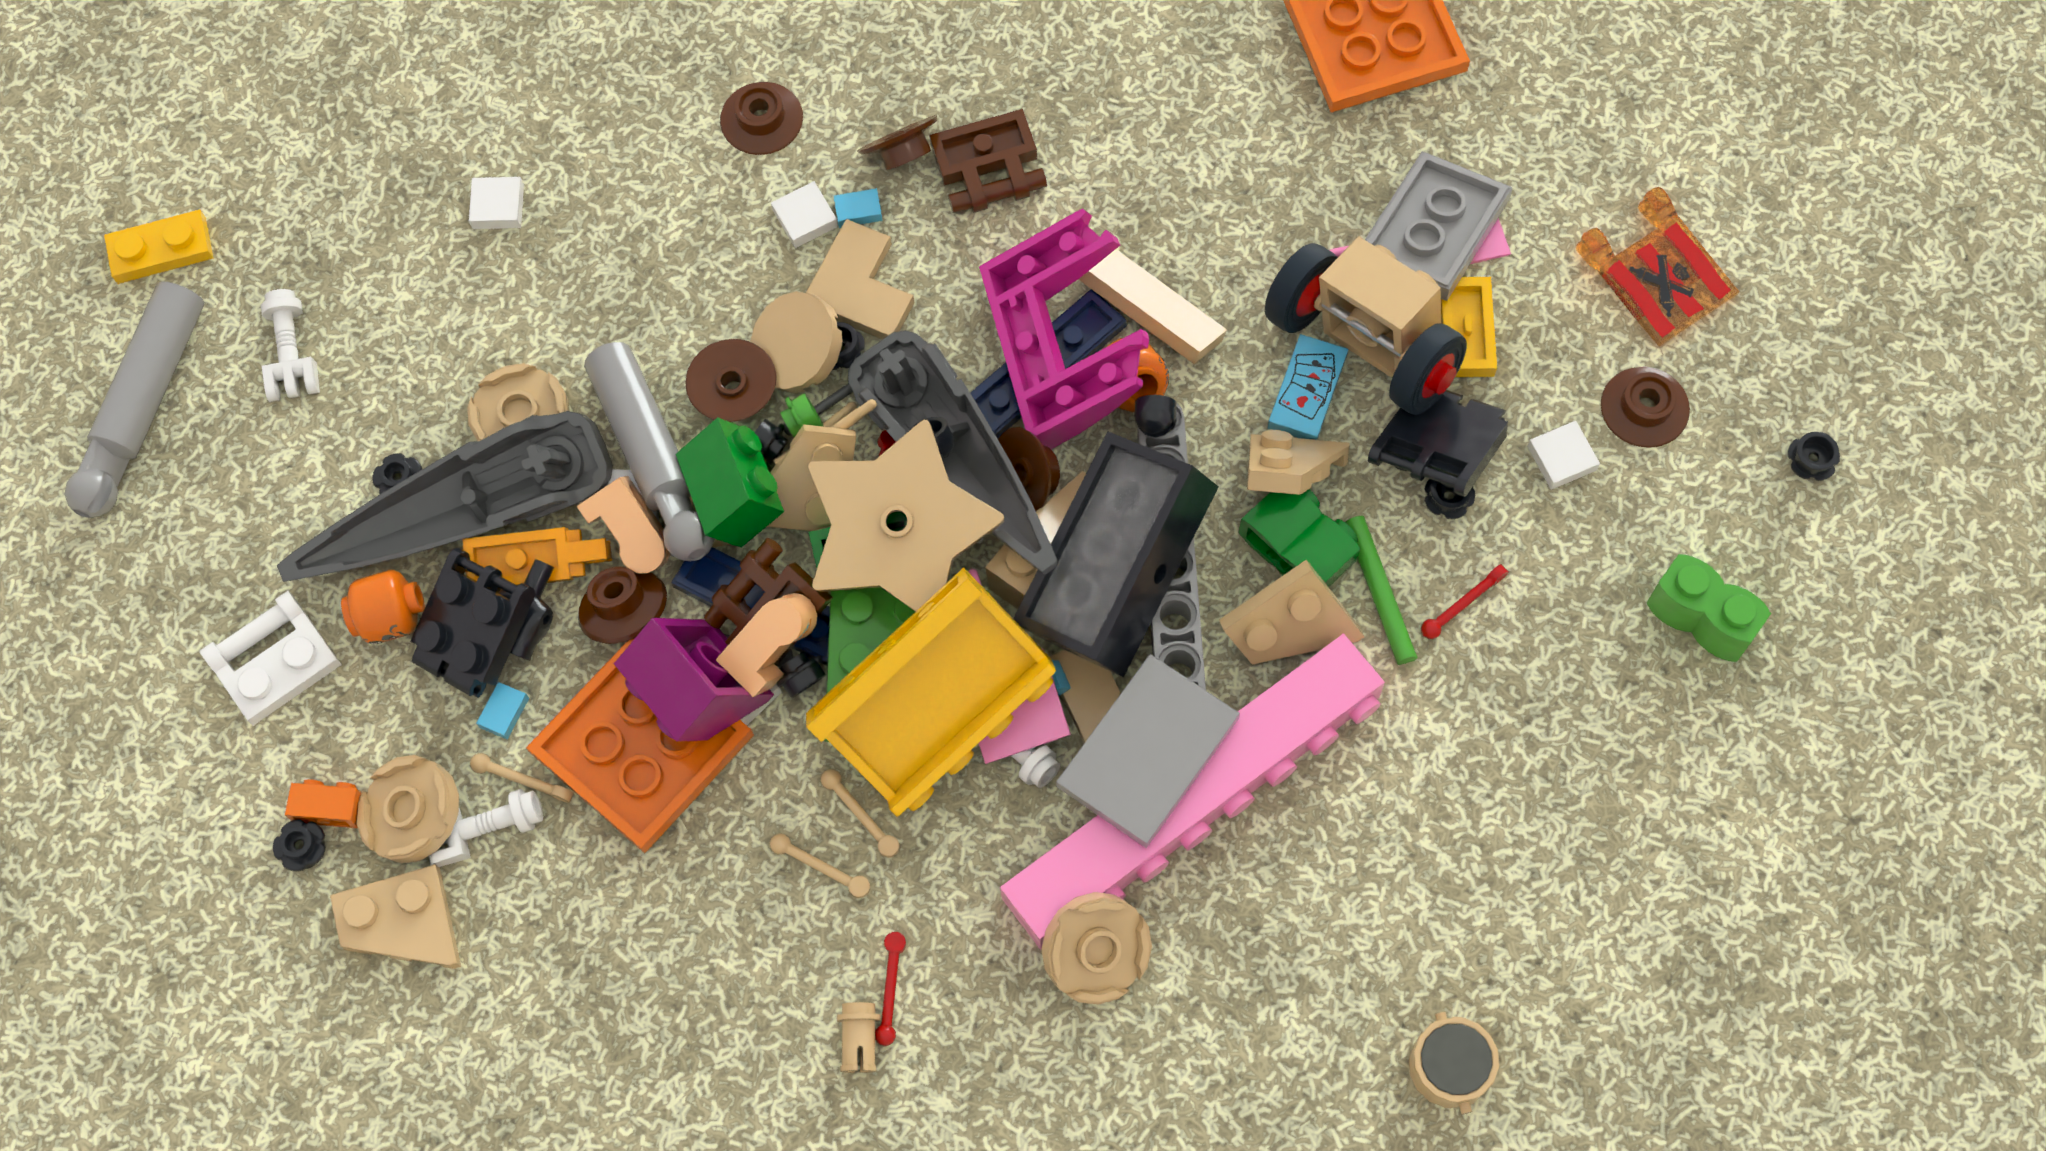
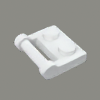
[199,590,342,726]

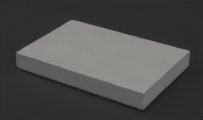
[1365,151,1512,301]
[1056,654,1240,848]

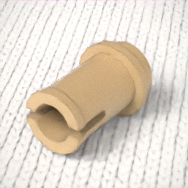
[837,1002,881,1073]

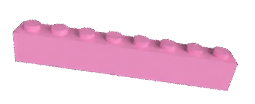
[1000,633,1385,950]

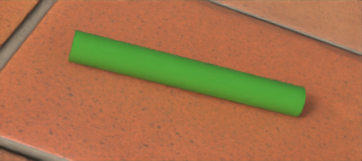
[1345,516,1417,665]

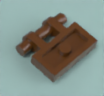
[929,109,1047,213]
[704,538,834,666]

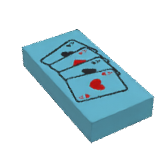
[1268,334,1348,440]

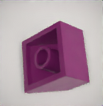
[614,618,774,742]

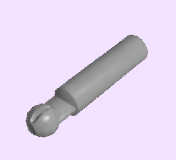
[64,281,205,518]
[584,342,715,561]

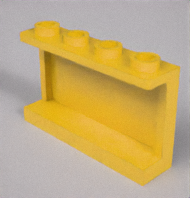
[806,568,1056,817]

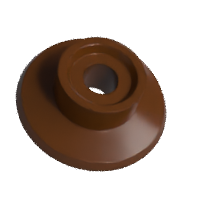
[720,82,803,155]
[857,115,937,170]
[685,339,776,422]
[1601,367,1690,448]
[998,427,1060,511]
[578,566,667,644]

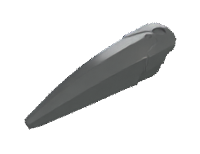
[848,330,1058,575]
[277,411,613,582]

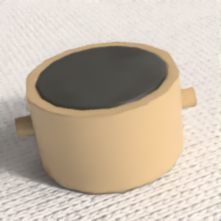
[1409,1012,1499,1114]

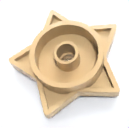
[808,419,1004,612]

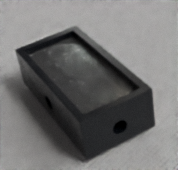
[1013,431,1219,677]

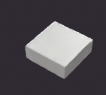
[469,177,524,229]
[771,181,838,248]
[1527,421,1600,490]

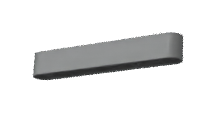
[1137,404,1206,690]

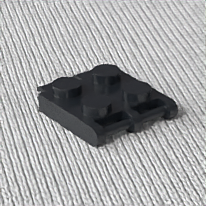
[1368,390,1508,497]
[410,548,535,698]

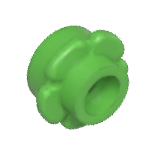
[780,393,824,437]

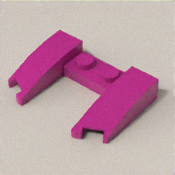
[979,208,1149,450]

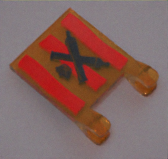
[1576,187,1739,347]

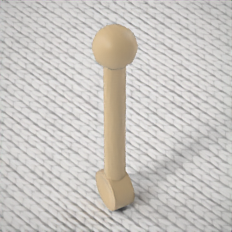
[470,753,574,803]
[821,769,900,858]
[770,833,870,898]

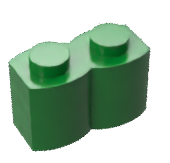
[1238,489,1361,587]

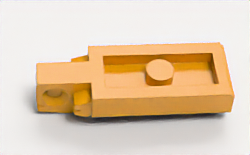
[462,527,612,589]

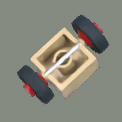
[1265,236,1467,415]

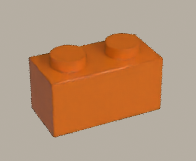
[285,779,361,828]

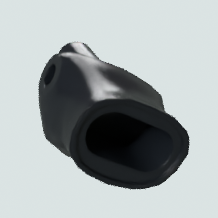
[498,559,554,661]

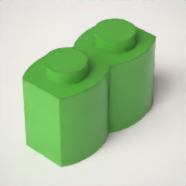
[1646,554,1771,662]

